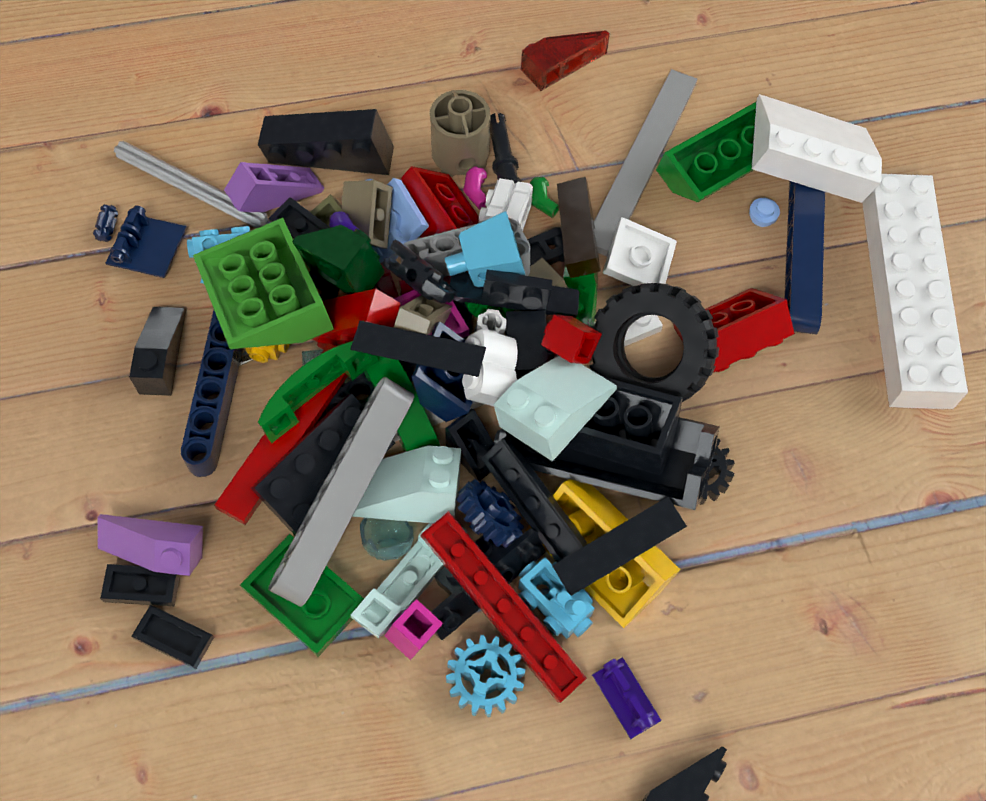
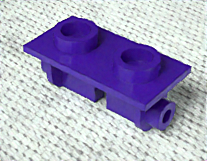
[592,657,662,740]

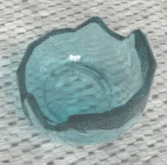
[360,518,414,561]

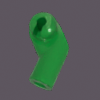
[530,177,559,218]

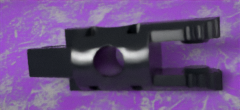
[382,239,457,303]

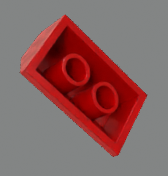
[400,166,479,238]
[673,288,795,372]

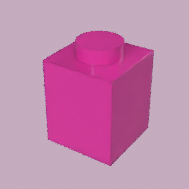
[384,599,443,660]

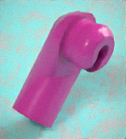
[463,167,487,210]

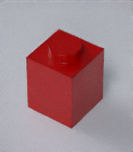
[541,314,602,364]

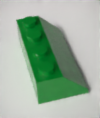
[656,101,757,202]

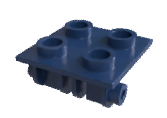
[105,205,187,278]

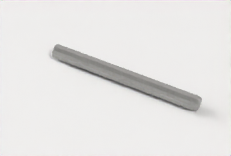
[114,141,268,228]

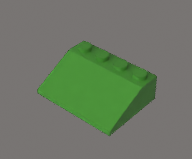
[193,218,334,349]

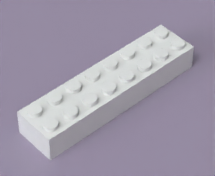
[862,174,968,409]

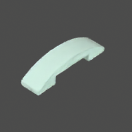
[351,523,467,639]

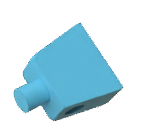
[445,211,526,287]

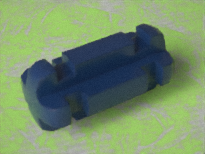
[93,204,119,242]

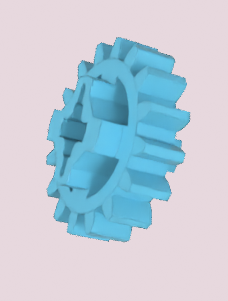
[446,635,525,717]

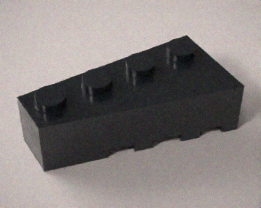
[258,109,394,175]

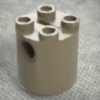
[430,90,490,177]

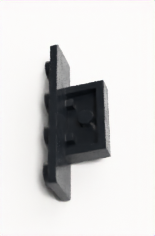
[450,270,579,318]
[431,528,546,640]

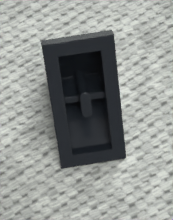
[445,408,494,481]

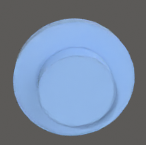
[749,198,780,227]

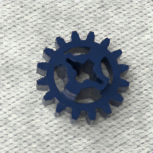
[456,479,524,548]

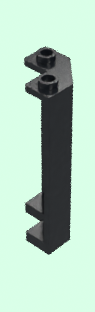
[494,417,720,510]

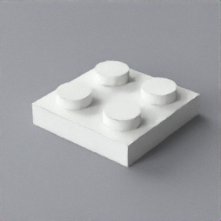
[603,217,677,286]

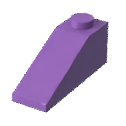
[224,162,324,212]
[98,514,203,576]

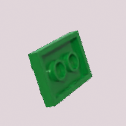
[240,534,364,657]

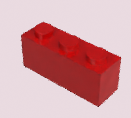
[312,289,401,349]

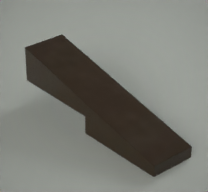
[557,177,601,278]

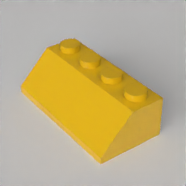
[525,479,681,628]

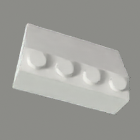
[752,94,882,203]

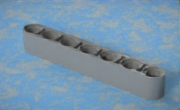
[268,377,414,607]

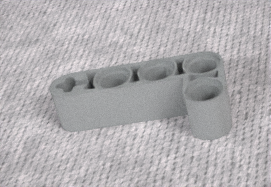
[400,218,530,277]

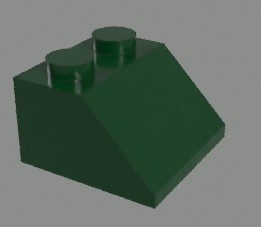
[292,225,385,294]

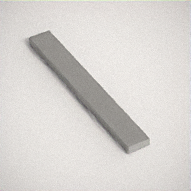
[594,69,698,256]

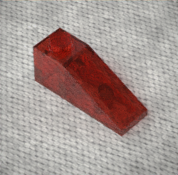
[521,30,610,91]

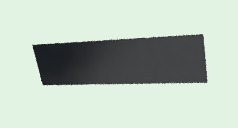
[350,321,486,377]
[552,497,687,596]

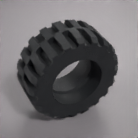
[589,283,719,402]

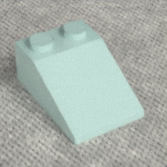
[493,356,617,461]
[352,446,461,523]

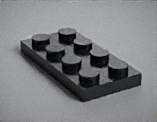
[251,393,395,535]

